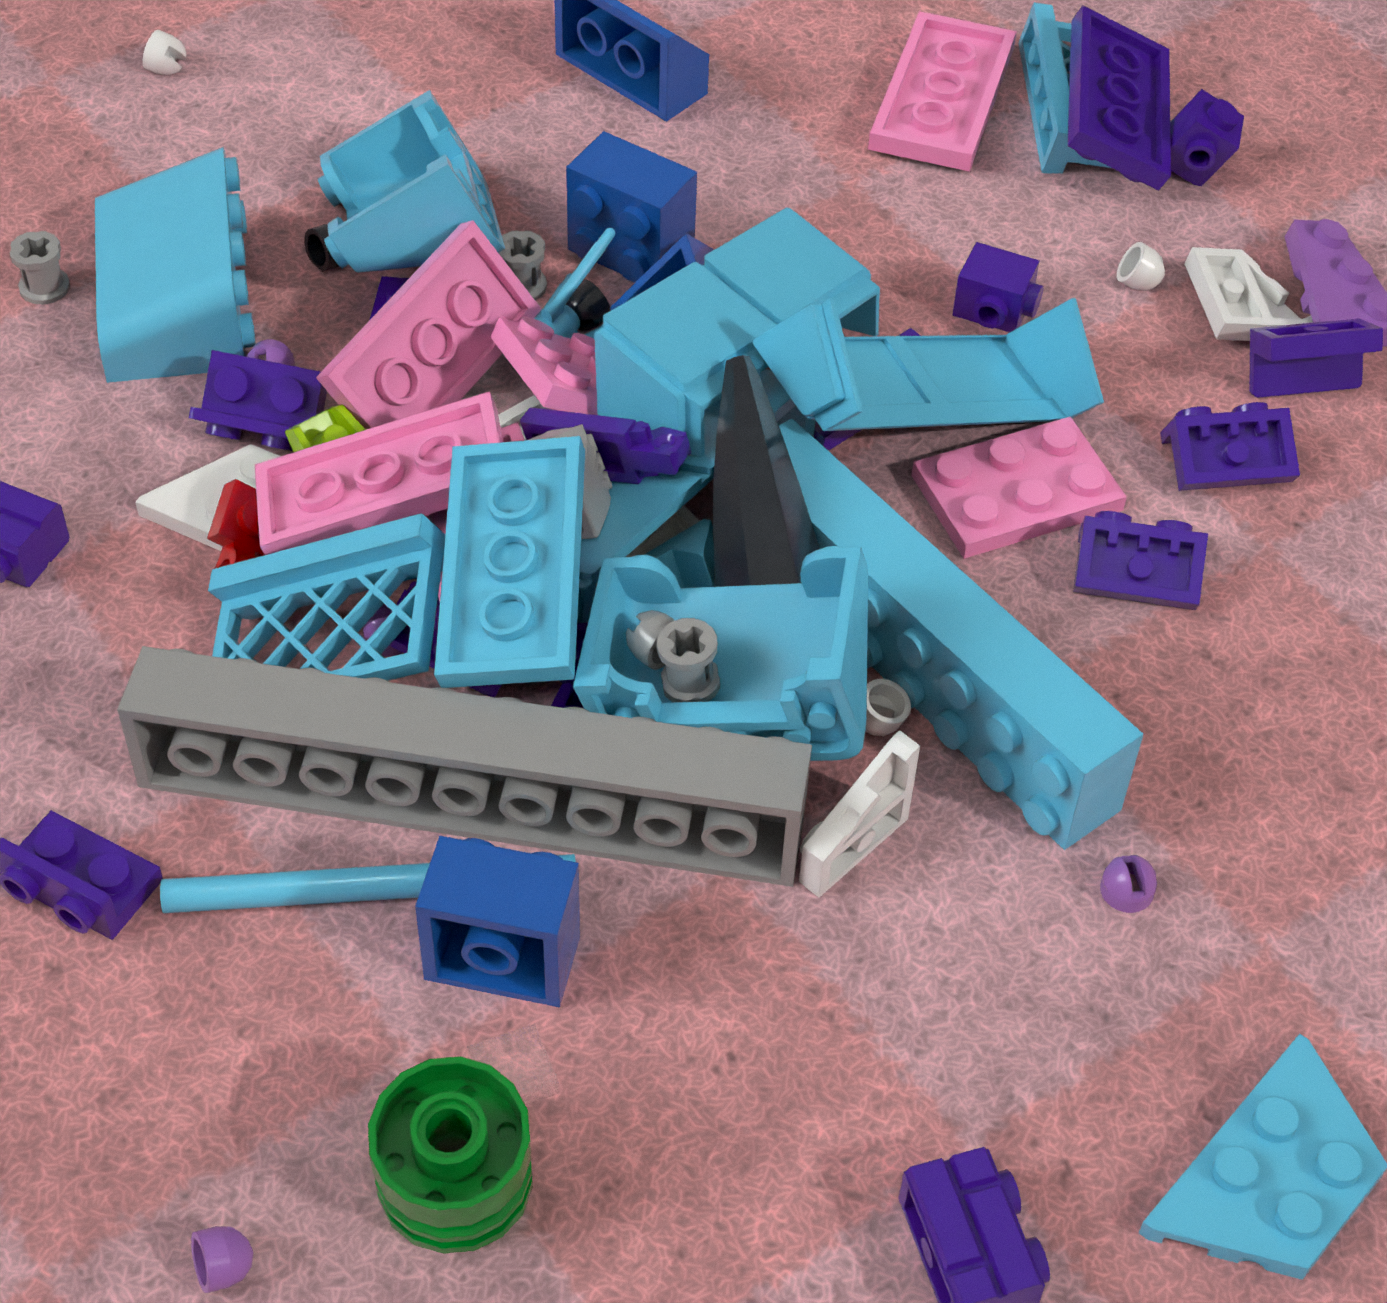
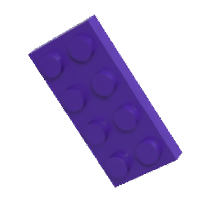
[1067,5,1171,191]

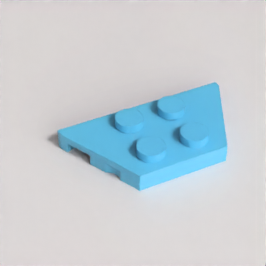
[1139,1034,1387,1280]

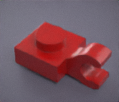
[207,479,265,569]

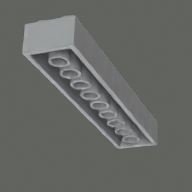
[117,646,812,887]

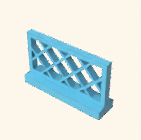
[1018,2,1142,173]
[208,513,446,681]

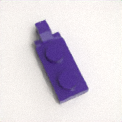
[519,407,692,484]

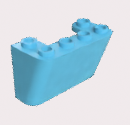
[95,147,256,383]

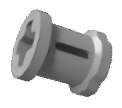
[499,230,547,300]
[10,231,70,305]
[657,618,720,702]

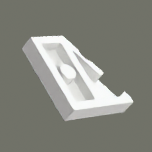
[1185,247,1313,341]
[136,444,281,551]
[799,730,920,898]

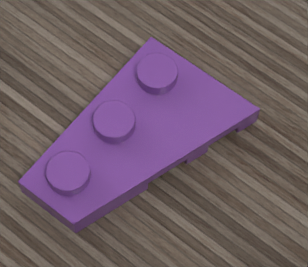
[1285,219,1387,346]

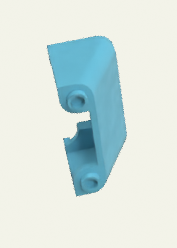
[318,90,505,273]
[573,546,868,761]

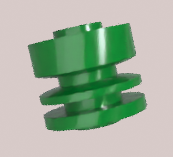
[368,1056,533,1254]

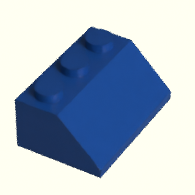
[554,0,709,122]

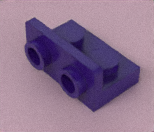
[188,350,327,451]
[1160,402,1300,491]
[1073,511,1208,610]
[0,810,163,940]

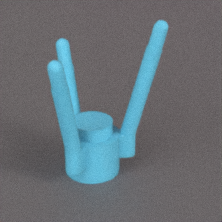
[534,228,615,339]

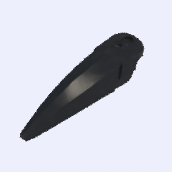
[713,355,820,587]

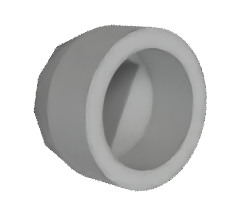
[626,610,675,670]

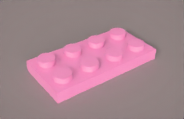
[868,11,1017,172]
[316,221,542,429]
[255,391,503,555]

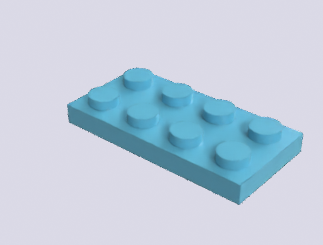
[434,436,585,688]

